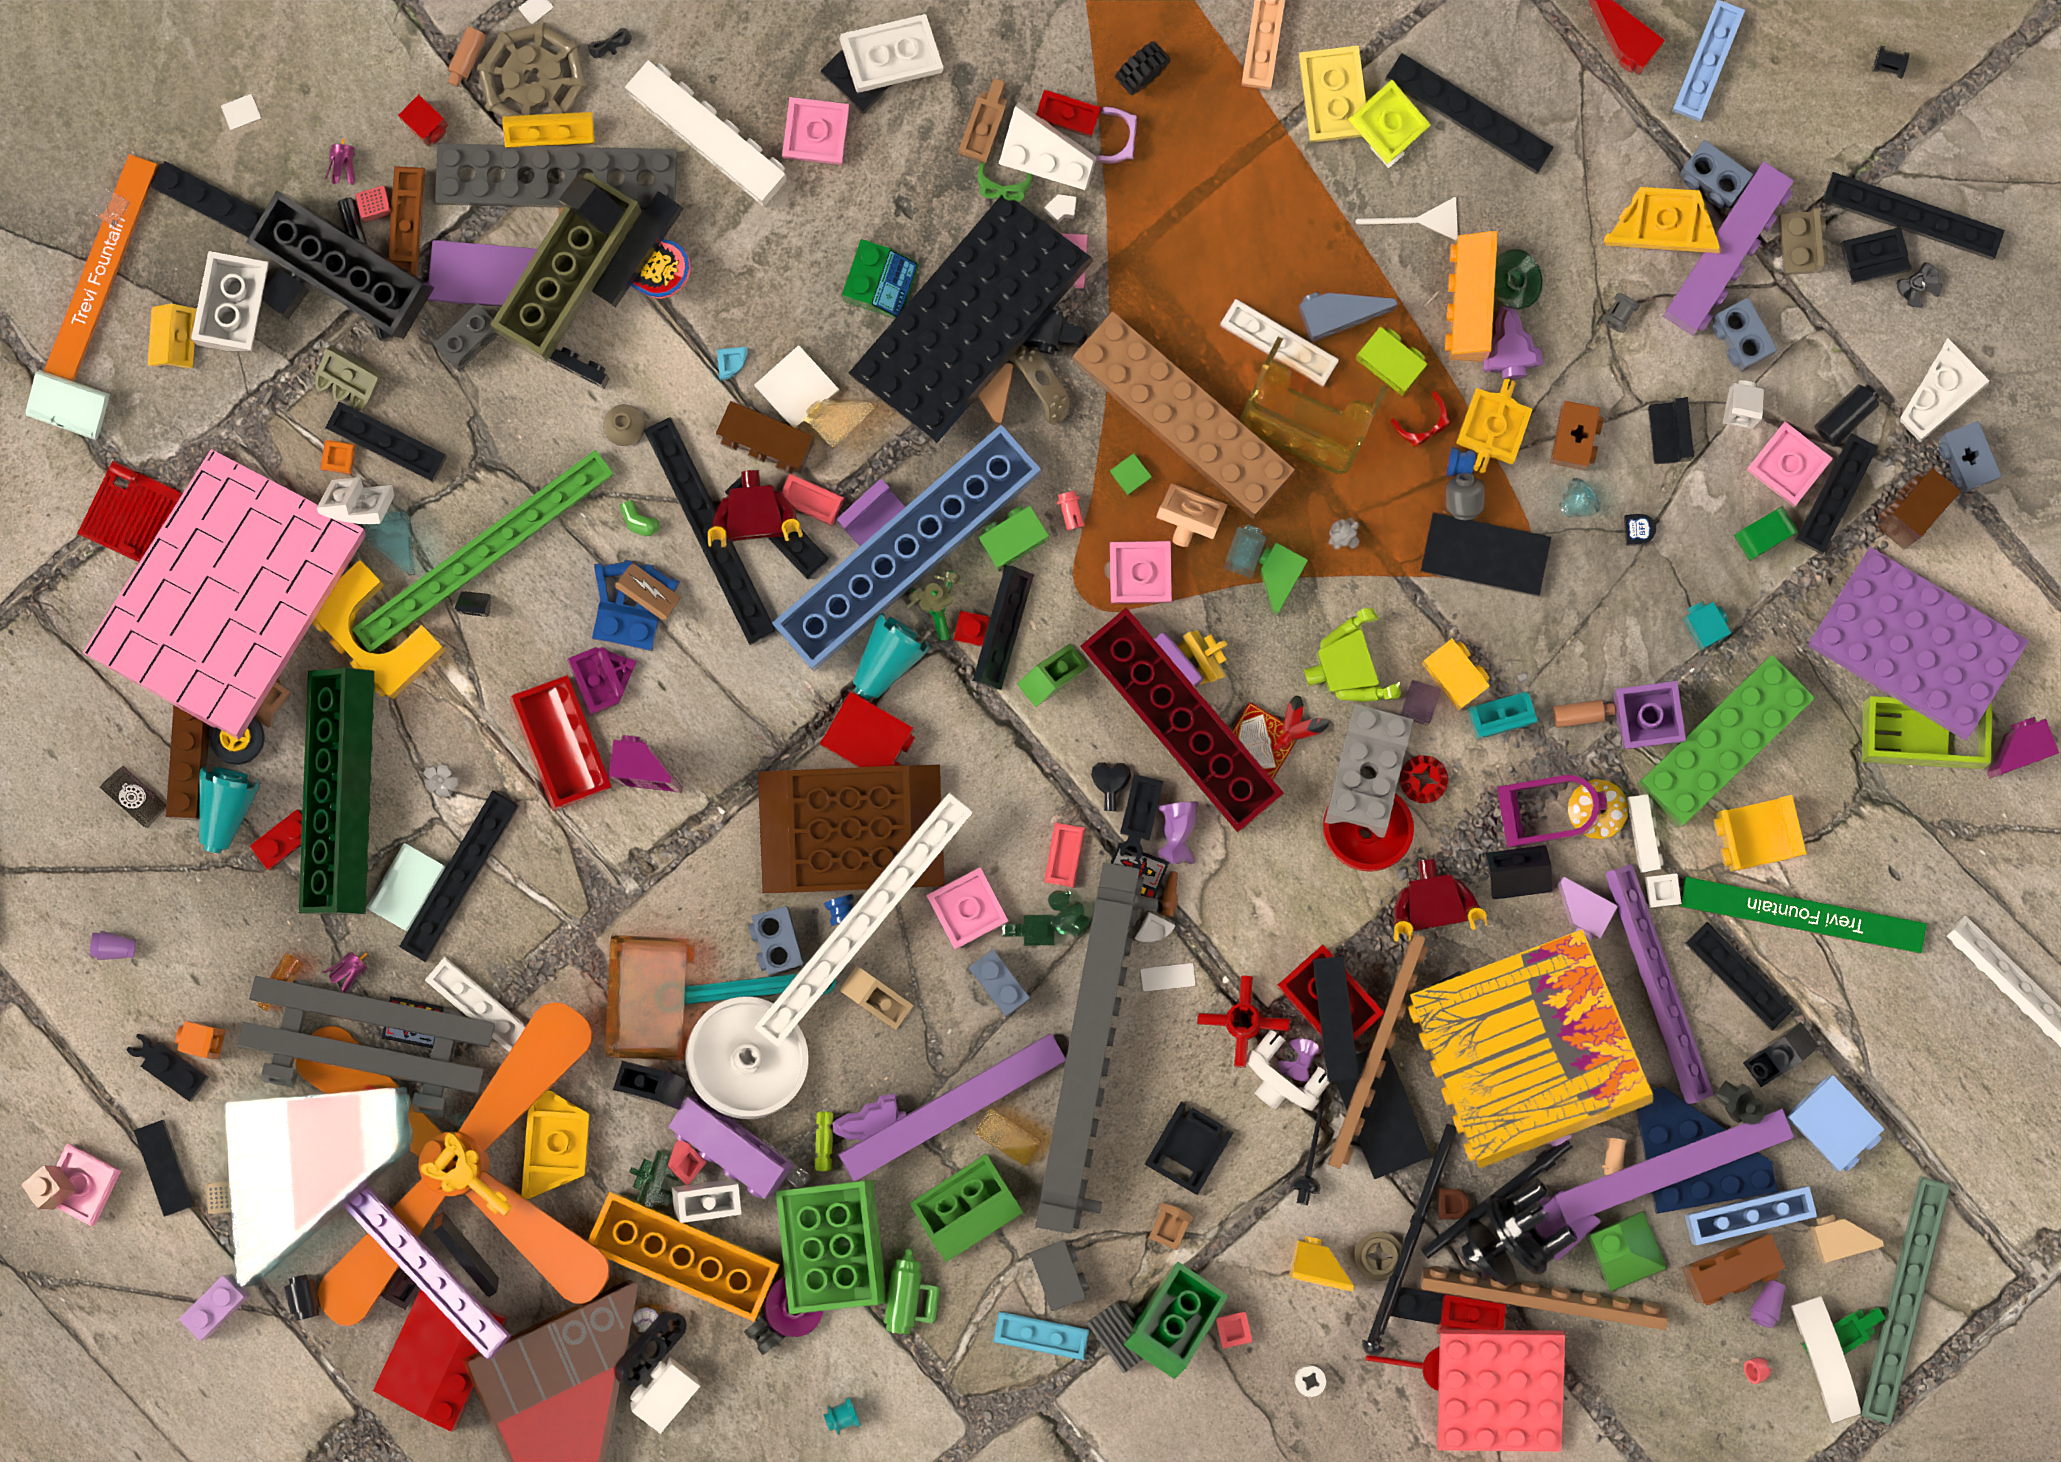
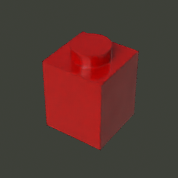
[398,94,448,147]

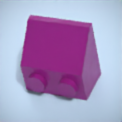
[1987,716,2059,779]

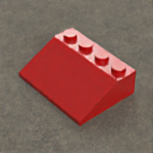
[373,1289,509,1432]

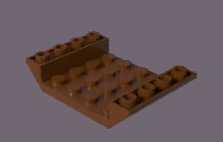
[758,764,945,893]

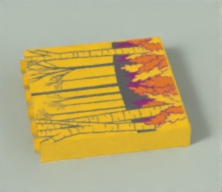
[1407,929,1653,1169]

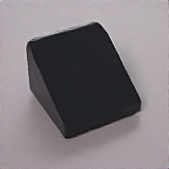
[455,591,491,617]

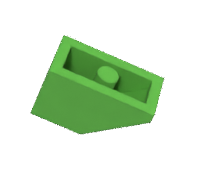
[1258,543,1308,616]
[1017,643,1089,707]

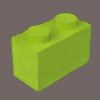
[1356,326,1427,397]

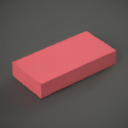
[781,474,845,527]
[1044,822,1085,888]

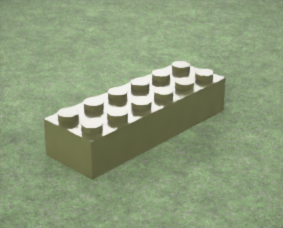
[490,172,642,363]

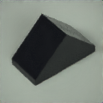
[558,176,625,236]

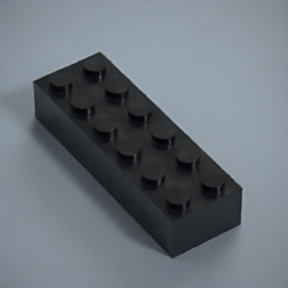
[246,191,435,339]

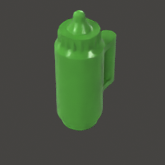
[884,1248,941,1334]

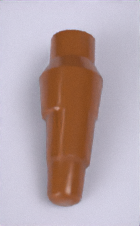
[1161,871,1178,917]

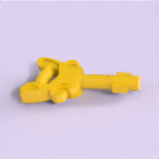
[421,1132,512,1216]

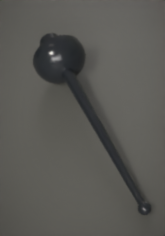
[1290,1087,1327,1206]

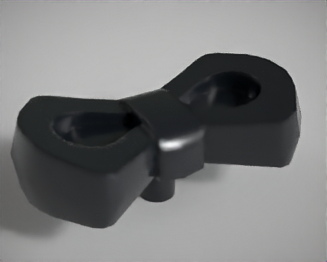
[588,28,632,58]

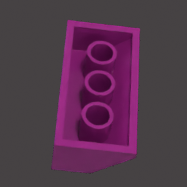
[609,735,683,793]

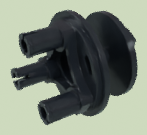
[1462,1179,1577,1287]

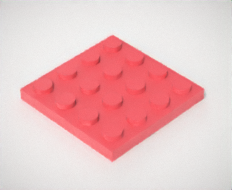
[1437,1330,1565,1452]

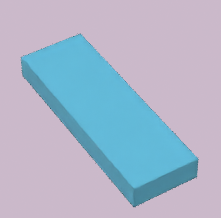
[993,1311,1089,1360]

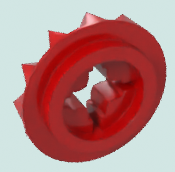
[1400,755,1448,804]

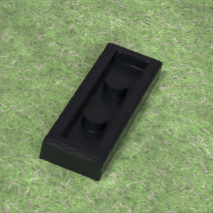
[133,1120,194,1217]
[433,1211,499,1297]

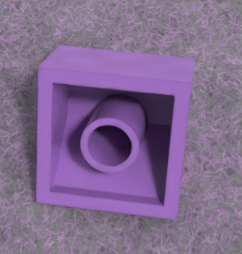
[1613,681,1686,749]

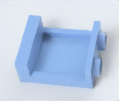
[1786,1075,1884,1172]

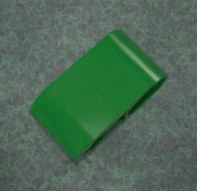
[1733,506,1799,561]

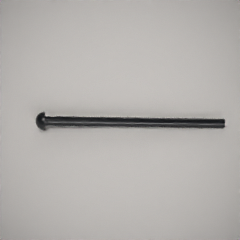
[1362,1124,1457,1356]

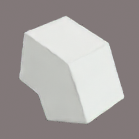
[1044,194,1076,224]

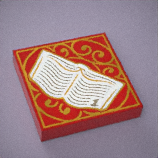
[1232,702,1297,779]

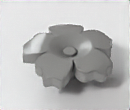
[423,762,460,797]

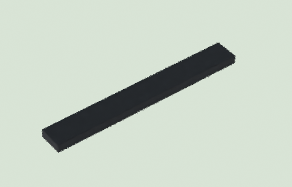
[644,417,777,645]

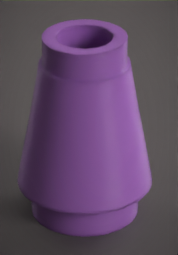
[90,930,136,960]
[1750,1280,1786,1328]

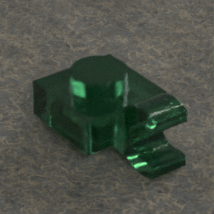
[1002,915,1055,946]

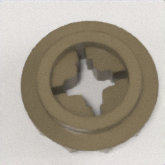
[1354,1231,1402,1281]

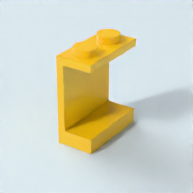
[1714,795,1806,872]

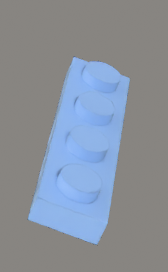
[1672,0,1745,122]

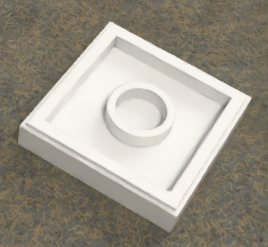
[754,345,839,429]

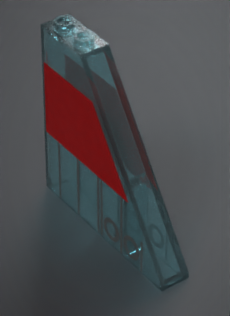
[225,1088,413,1288]

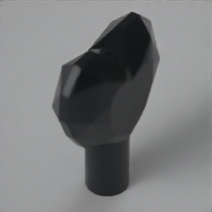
[1091,762,1131,812]

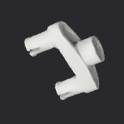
[1247,1030,1330,1111]

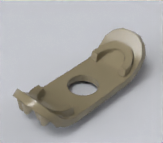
[1008,345,1070,425]

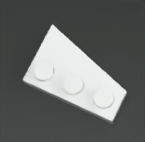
[1900,338,1989,442]

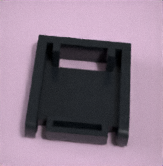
[1144,1101,1234,1195]

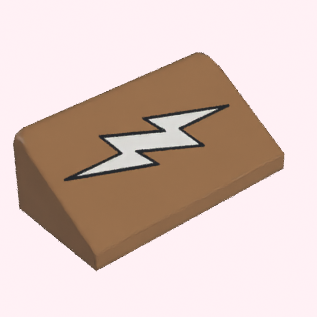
[615,564,681,620]

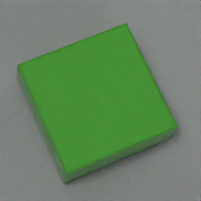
[1110,453,1152,496]

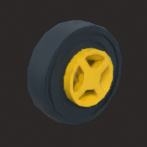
[209,716,265,765]

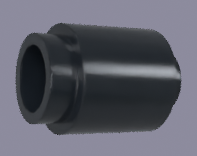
[284,1274,321,1321]

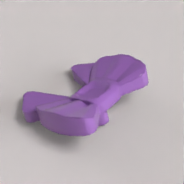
[1278,1038,1321,1082]

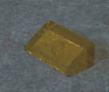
[974,1108,1042,1166]

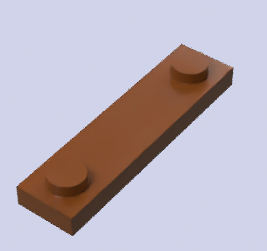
[388,166,426,277]

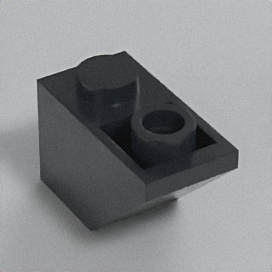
[1743,1022,1819,1087]

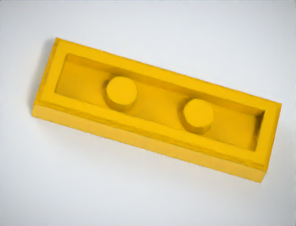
[502,112,595,148]

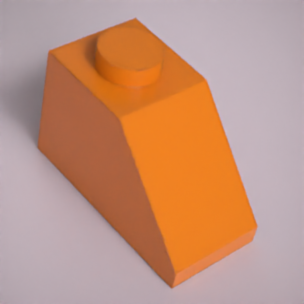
[175,1021,226,1059]

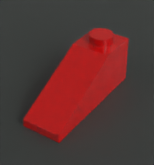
[1588,0,1665,75]

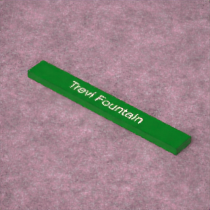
[1679,877,1927,954]

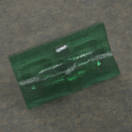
[629,1150,680,1208]

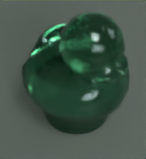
[1048,890,1091,938]

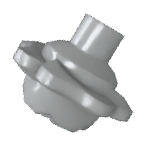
[1329,518,1360,550]

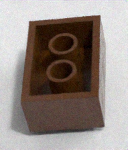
[1876,467,1961,550]

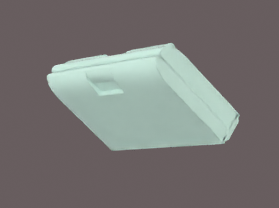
[25,370,110,440]
[366,843,446,932]

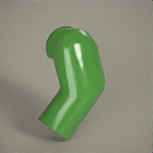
[619,500,660,537]

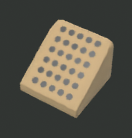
[206,1181,243,1214]

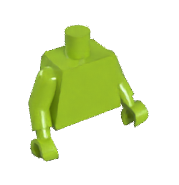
[1303,607,1401,702]

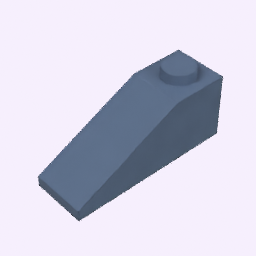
[1298,292,1397,342]

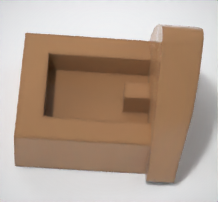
[1149,1203,1194,1250]

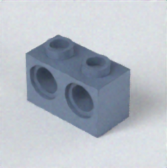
[1679,140,1753,209]
[1712,297,1777,372]
[748,906,805,976]

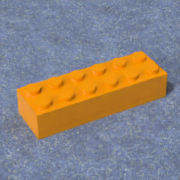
[588,1191,781,1322]

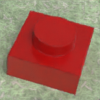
[954,611,990,647]

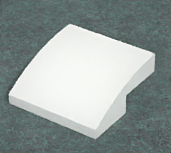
[317,477,395,524]

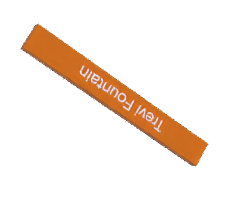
[44,154,159,381]

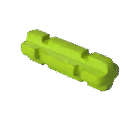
[815,1111,834,1171]

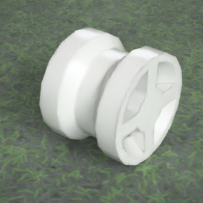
[1294,1365,1326,1397]

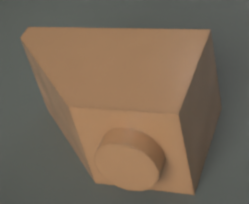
[976,363,1014,427]

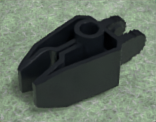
[1022,309,1088,354]

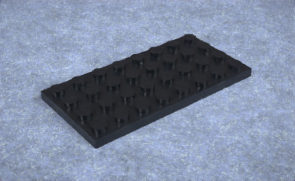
[849,195,1093,443]

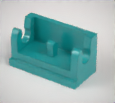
[1467,692,1538,740]

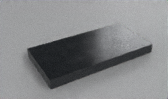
[1420,512,1552,597]
[1335,1048,1431,1180]

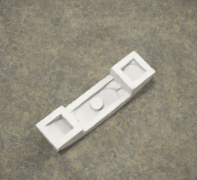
[1791,1296,1861,1423]

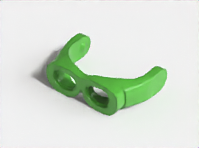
[977,162,1033,202]

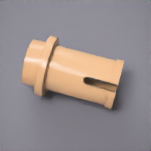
[1601,1138,1627,1175]

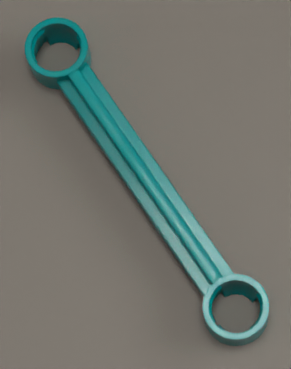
[654,973,837,1013]

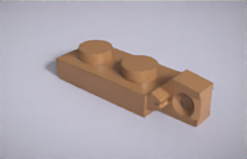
[958,78,1007,164]

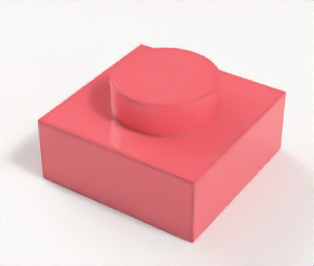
[1216,1311,1252,1349]

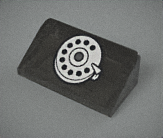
[99,766,166,828]

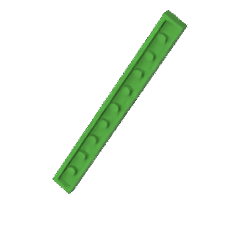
[352,449,614,653]

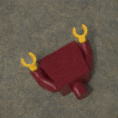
[708,470,803,547]
[1393,859,1488,942]

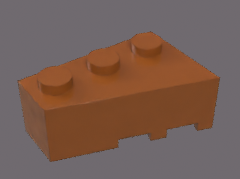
[1681,1233,1785,1306]

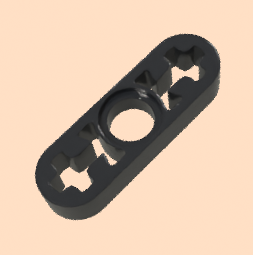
[615,1311,687,1387]

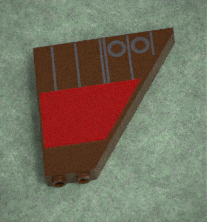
[462,1280,638,1462]

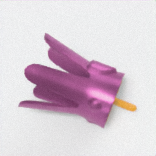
[324,138,355,185]
[322,951,368,993]

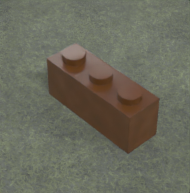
[716,401,815,475]

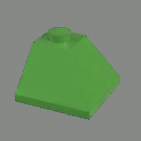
[1586,1211,1667,1292]

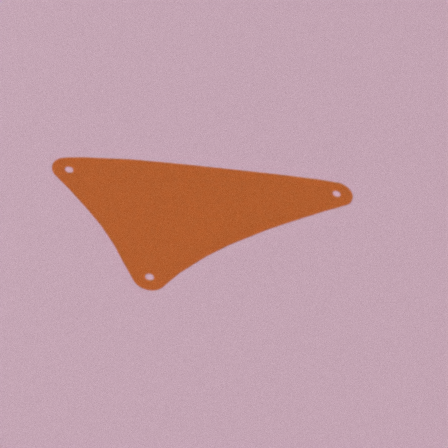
[1072,0,1531,612]

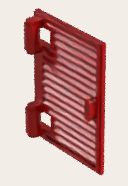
[77,461,183,562]

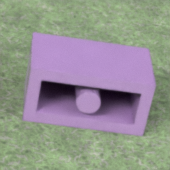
[179,1274,251,1341]

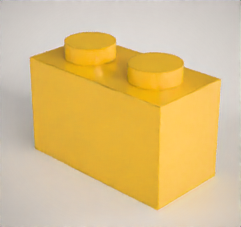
[1421,638,1490,711]

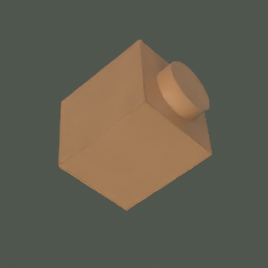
[21,1165,76,1210]

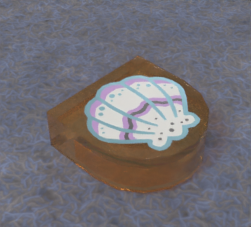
[631,1304,663,1335]

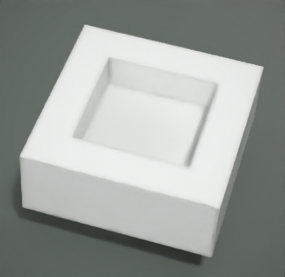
[1645,873,1681,908]

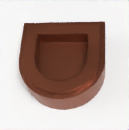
[1438,1189,1470,1220]

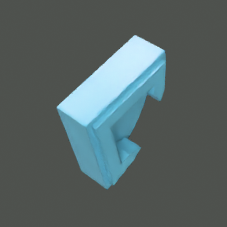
[717,347,748,381]

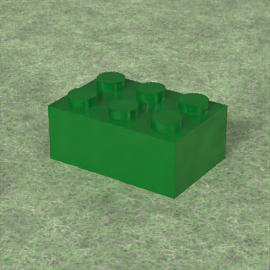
[1123,1261,1229,1380]

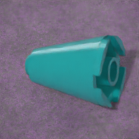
[853,613,931,700]
[199,766,261,853]

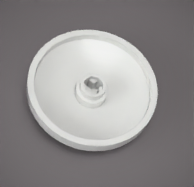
[686,997,808,1119]

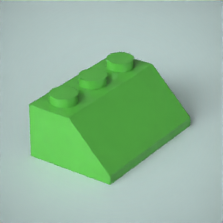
[910,1153,1023,1262]

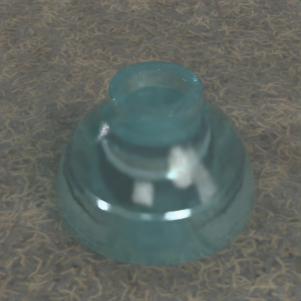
[1559,477,1600,518]

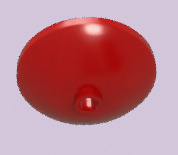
[1322,793,1414,872]

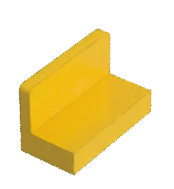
[148,304,197,369]

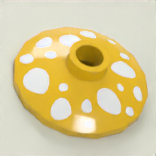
[1568,779,1629,839]

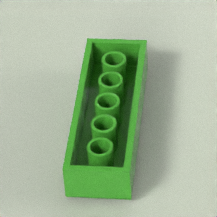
[1637,655,1815,827]

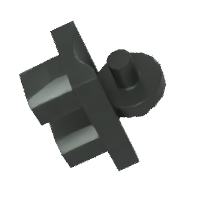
[1715,1080,1766,1125]

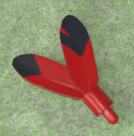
[1274,696,1329,751]

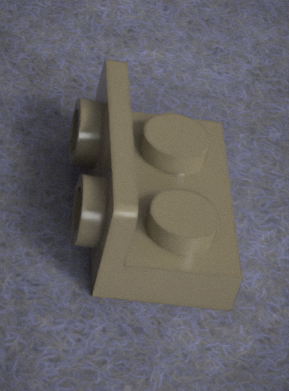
[1778,208,1829,275]

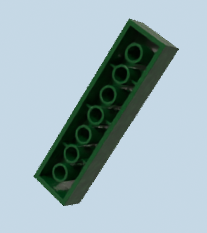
[299,667,375,915]

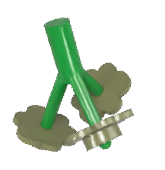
[906,570,967,641]

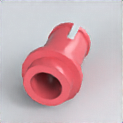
[1057,491,1085,531]

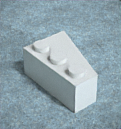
[999,102,1097,190]

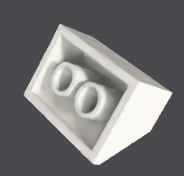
[191,251,269,351]

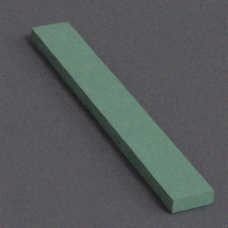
[1859,1177,1951,1424]

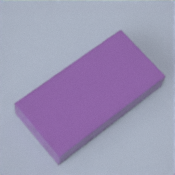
[1155,632,1204,687]

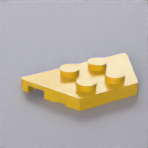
[1604,187,1721,253]
[521,1089,590,1200]

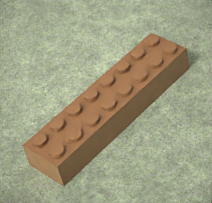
[1073,311,1295,520]

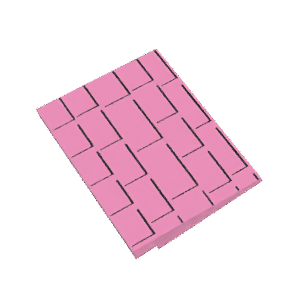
[83,449,366,740]

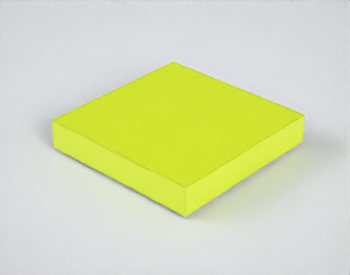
[1348,80,1431,164]

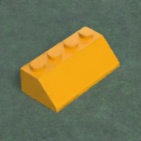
[1444,231,1498,362]

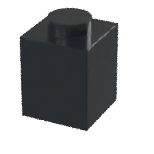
[262,268,309,320]

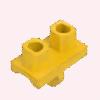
[1177,630,1228,686]

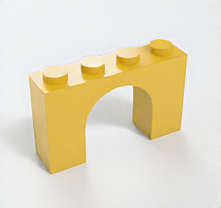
[312,560,446,700]

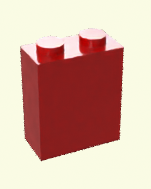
[820,692,916,767]

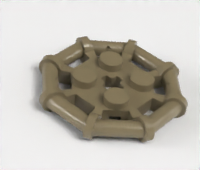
[477,21,588,117]

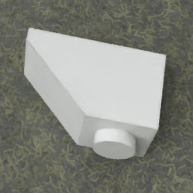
[1723,380,1764,429]

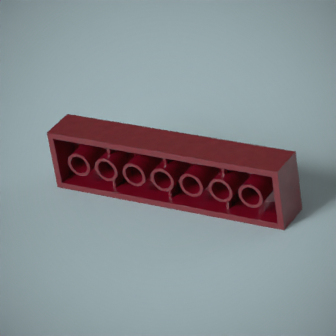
[1080,607,1284,833]

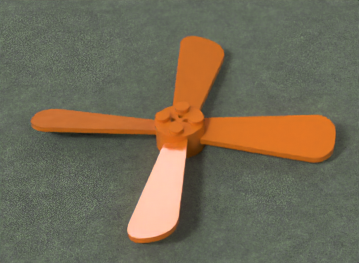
[295,1002,610,1326]

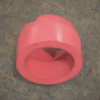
[1744,1357,1771,1384]

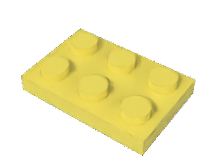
[1299,45,1366,143]

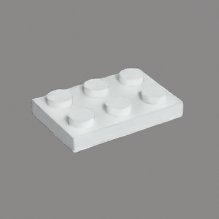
[839,14,944,93]

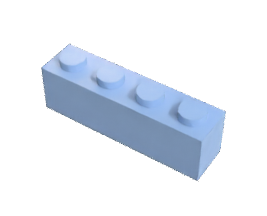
[1684,1186,1817,1245]

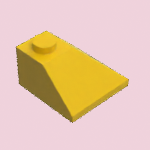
[1289,1236,1354,1292]

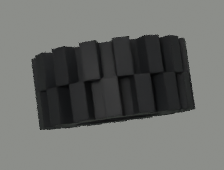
[1115,41,1171,95]

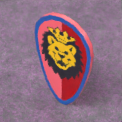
[623,233,691,299]

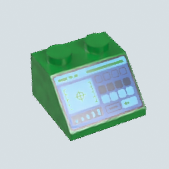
[842,239,919,319]

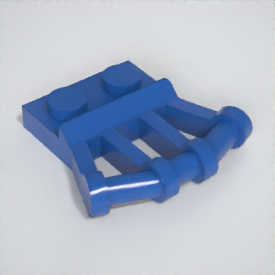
[592,559,680,651]

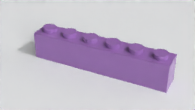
[1662,161,1794,336]

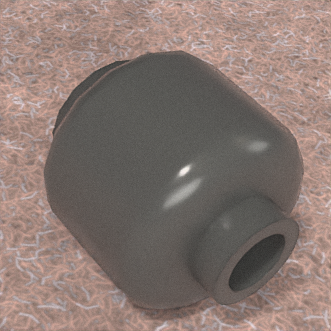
[1445,473,1485,520]

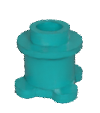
[823,1397,861,1435]

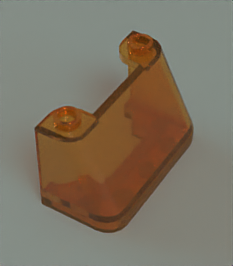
[605,935,695,1061]

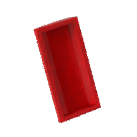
[509,675,612,811]

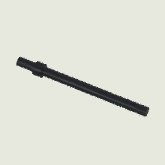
[1421,1140,1573,1259]

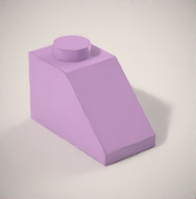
[1558,877,1618,941]

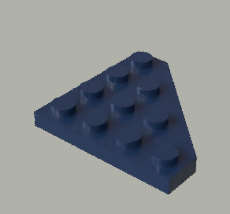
[1636,1087,1778,1214]

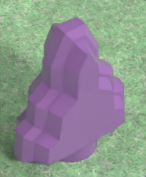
[1483,305,1544,380]
[833,1093,907,1140]

